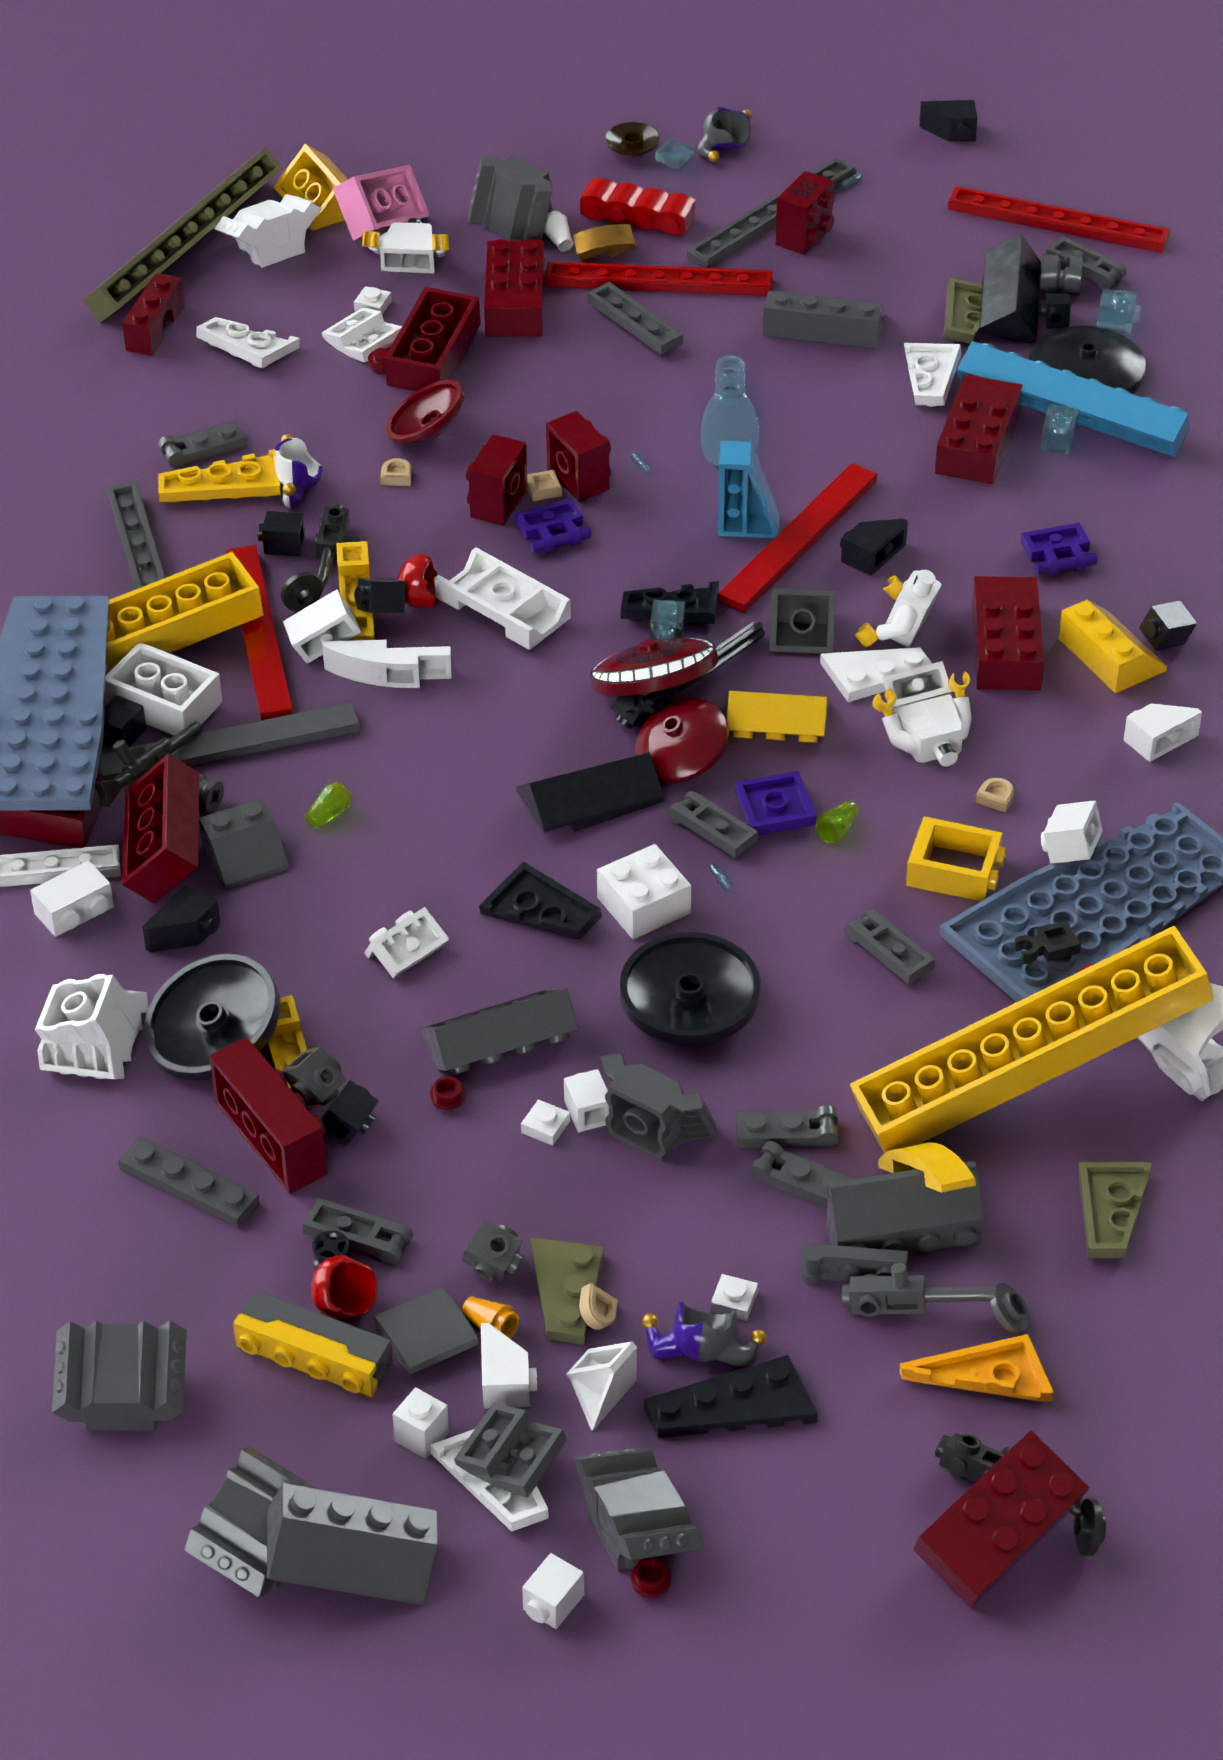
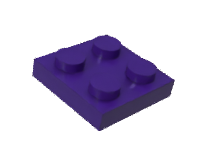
[734,771,817,835]

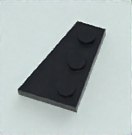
[620,581,719,625]
[479,861,602,939]

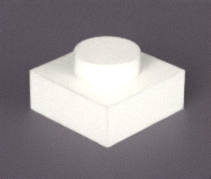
[354,286,392,314]
[521,1099,570,1146]
[711,1274,758,1321]

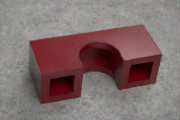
[122,273,185,356]

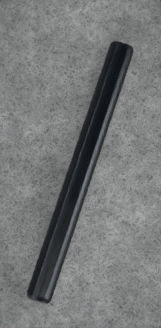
[640,622,765,714]

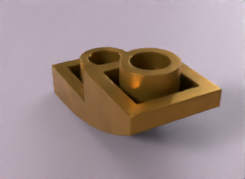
[573,224,636,261]

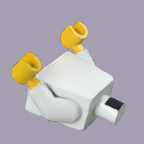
[362,218,449,274]
[855,570,942,648]
[872,671,972,767]

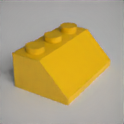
[273,144,348,231]
[1058,599,1167,694]
[727,691,828,743]

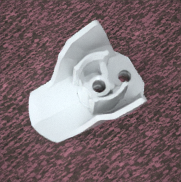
[1137,983,1223,1101]

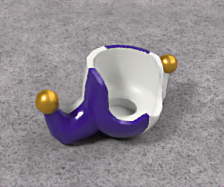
[274,434,323,509]

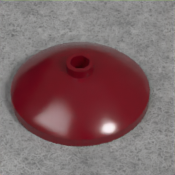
[385,379,465,444]
[635,698,729,783]

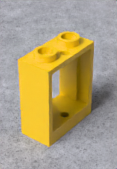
[906,816,1007,902]

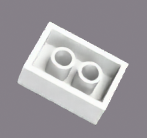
[105,642,223,736]

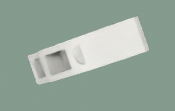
[322,640,452,688]

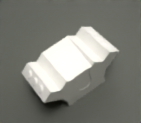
[214,194,322,268]
[35,974,149,1080]

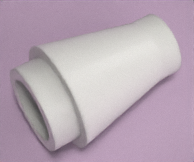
[543,211,574,252]

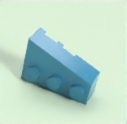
[718,441,780,538]

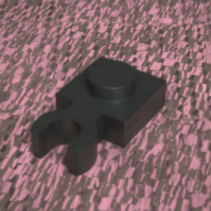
[1014,920,1081,964]

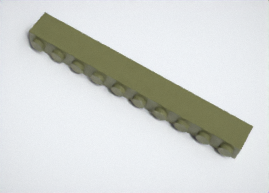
[83,147,282,323]

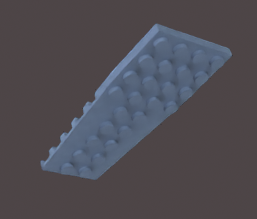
[0,595,110,811]
[939,802,1223,1002]

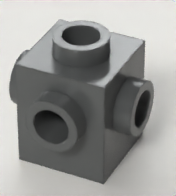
[282,1046,347,1106]
[462,1219,524,1283]

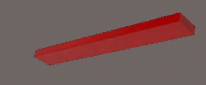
[948,186,1170,253]
[545,262,772,296]
[718,463,877,613]
[226,545,293,720]

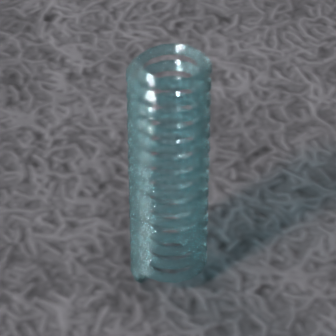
[838,172,862,190]
[631,452,652,474]
[709,863,732,891]

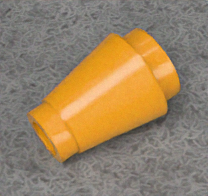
[462,1296,520,1339]

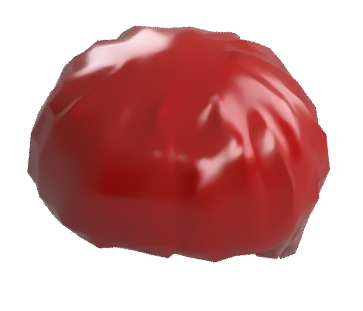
[397,553,440,609]
[310,1254,377,1321]

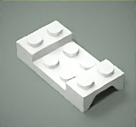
[434,547,571,650]

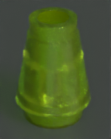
[304,781,353,829]
[815,801,859,843]

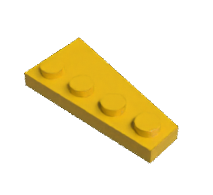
[158,449,281,502]

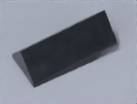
[979,234,1041,344]
[516,752,664,833]

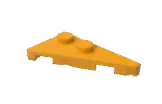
[899,1334,1054,1403]

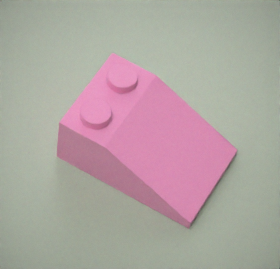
[333,164,430,241]

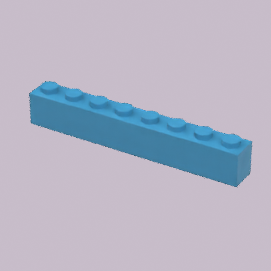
[957,341,1190,457]

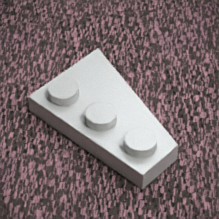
[196,317,300,368]
[904,343,962,407]
[820,647,932,702]
[430,1429,549,1532]

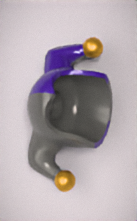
[697,107,753,163]
[642,1302,767,1367]

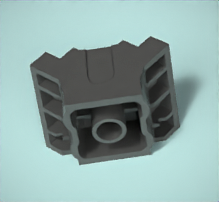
[468,156,553,241]
[600,1053,718,1161]
[52,1320,187,1431]
[184,1447,317,1597]
[573,1447,705,1571]

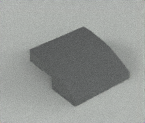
[374,1287,479,1374]
[454,1402,567,1498]

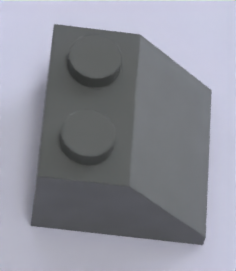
[769,588,836,654]
[199,798,289,890]

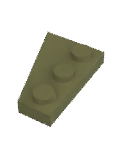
[943,278,982,344]
[1078,1162,1153,1258]
[530,1237,604,1345]

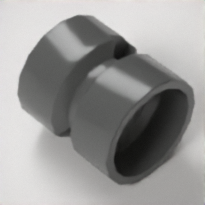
[1040,254,1083,294]

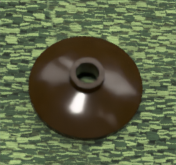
[605,122,659,156]

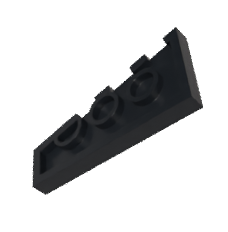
[644,1355,818,1438]

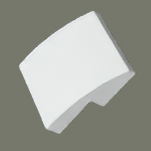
[322,307,402,363]

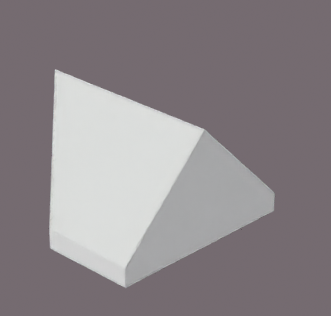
[566,1341,637,1431]

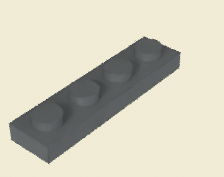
[587,282,683,355]
[118,1136,260,1228]

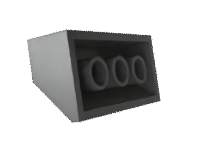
[763,291,885,349]
[418,988,579,1075]
[826,1161,984,1254]
[267,1483,437,1605]

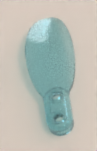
[701,355,759,469]

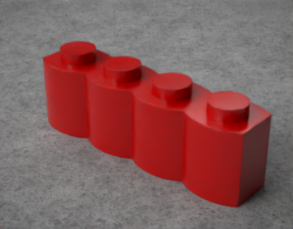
[580,178,696,236]

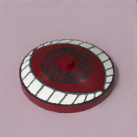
[590,638,719,696]

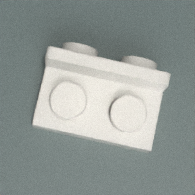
[364,907,449,979]

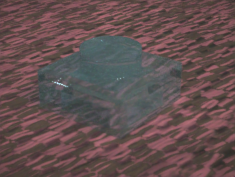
[656,139,693,169]

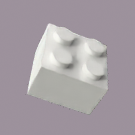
[597,844,691,939]

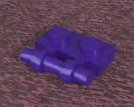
[515,498,591,553]
[1021,523,1097,576]

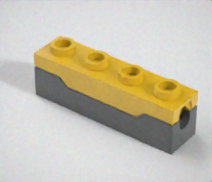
[233,1290,393,1398]

